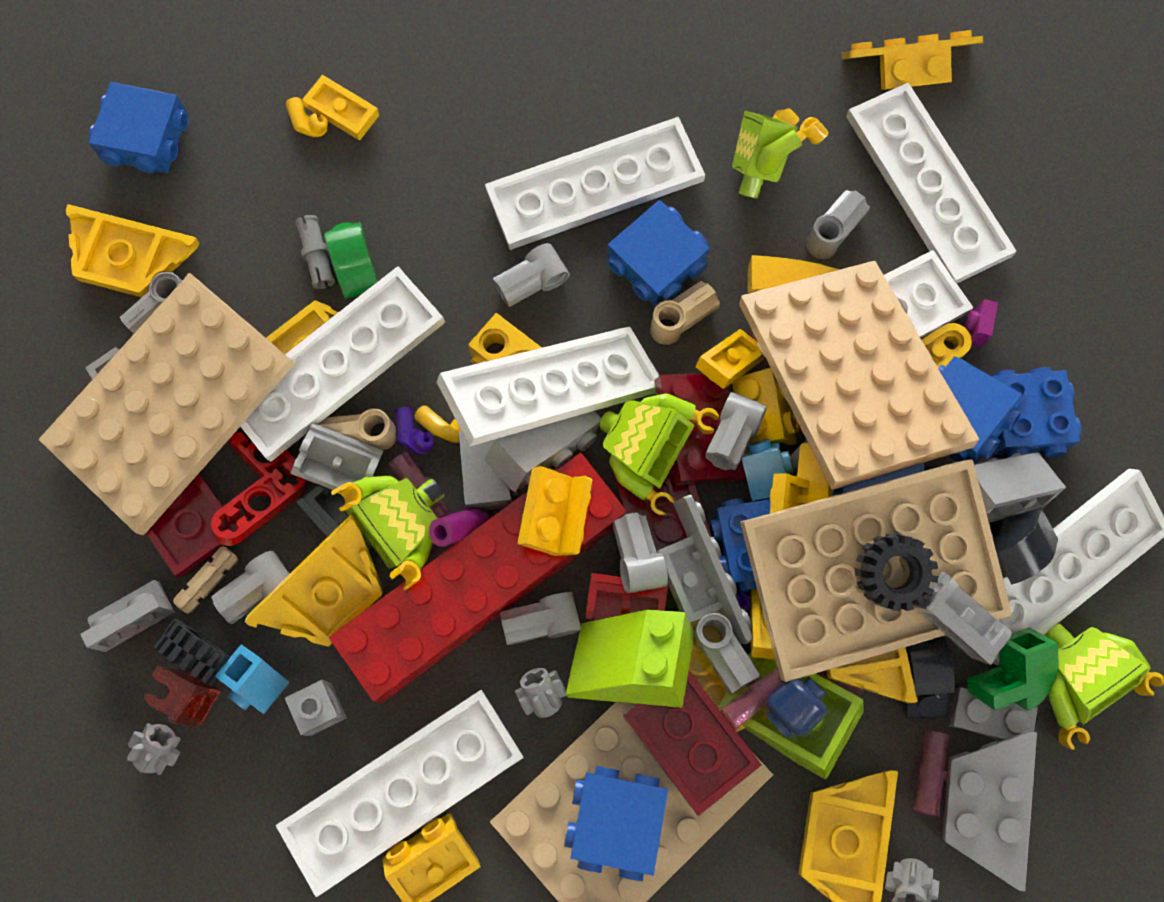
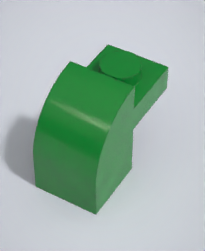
[324,222,378,299]
[967,628,1059,711]

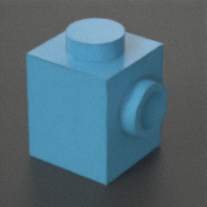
[742,439,793,501]
[215,644,290,714]

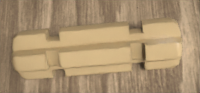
[173,546,238,614]

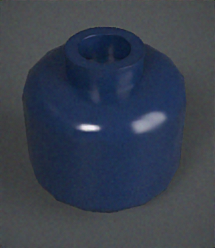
[766,677,828,738]

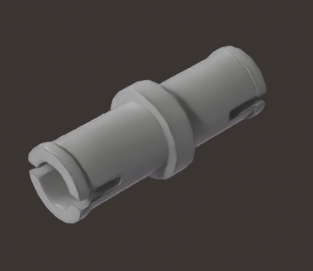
[295,215,335,289]

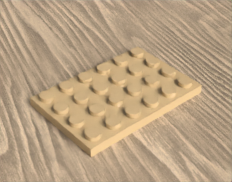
[739,261,979,490]
[38,273,296,535]
[740,460,1012,682]
[490,702,773,902]

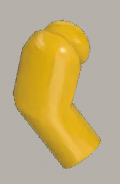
[285,97,328,138]
[414,406,462,444]

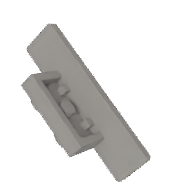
[656,494,753,644]

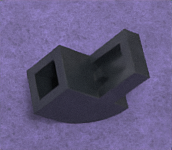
[993,508,1058,585]
[903,636,955,719]

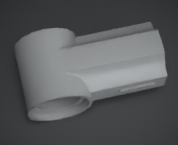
[806,190,870,259]
[493,243,570,307]
[119,272,182,333]
[705,392,767,471]
[613,512,668,593]
[211,551,289,624]
[500,592,581,645]
[694,613,760,695]

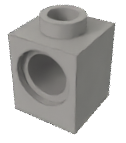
[285,680,347,736]

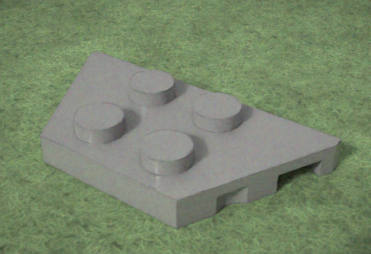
[942,730,1037,891]

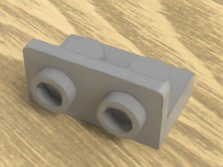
[80,580,175,652]

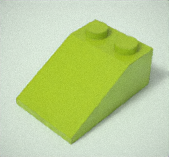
[566,610,695,708]
[718,652,864,780]

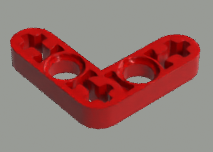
[211,427,307,546]

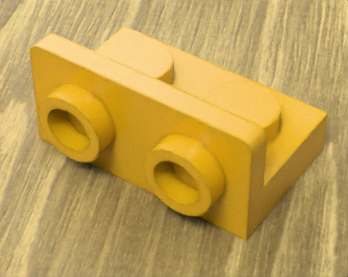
[517,466,592,556]
[382,813,481,902]

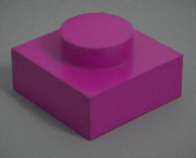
[964,299,998,348]

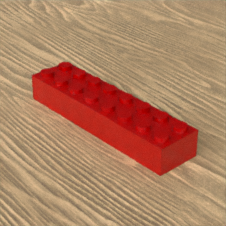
[329,452,627,704]

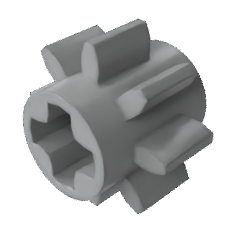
[515,668,566,718]
[127,723,181,775]
[885,858,940,902]

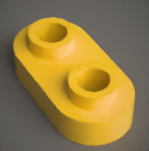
[922,323,972,367]

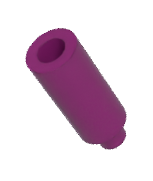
[429,507,489,547]

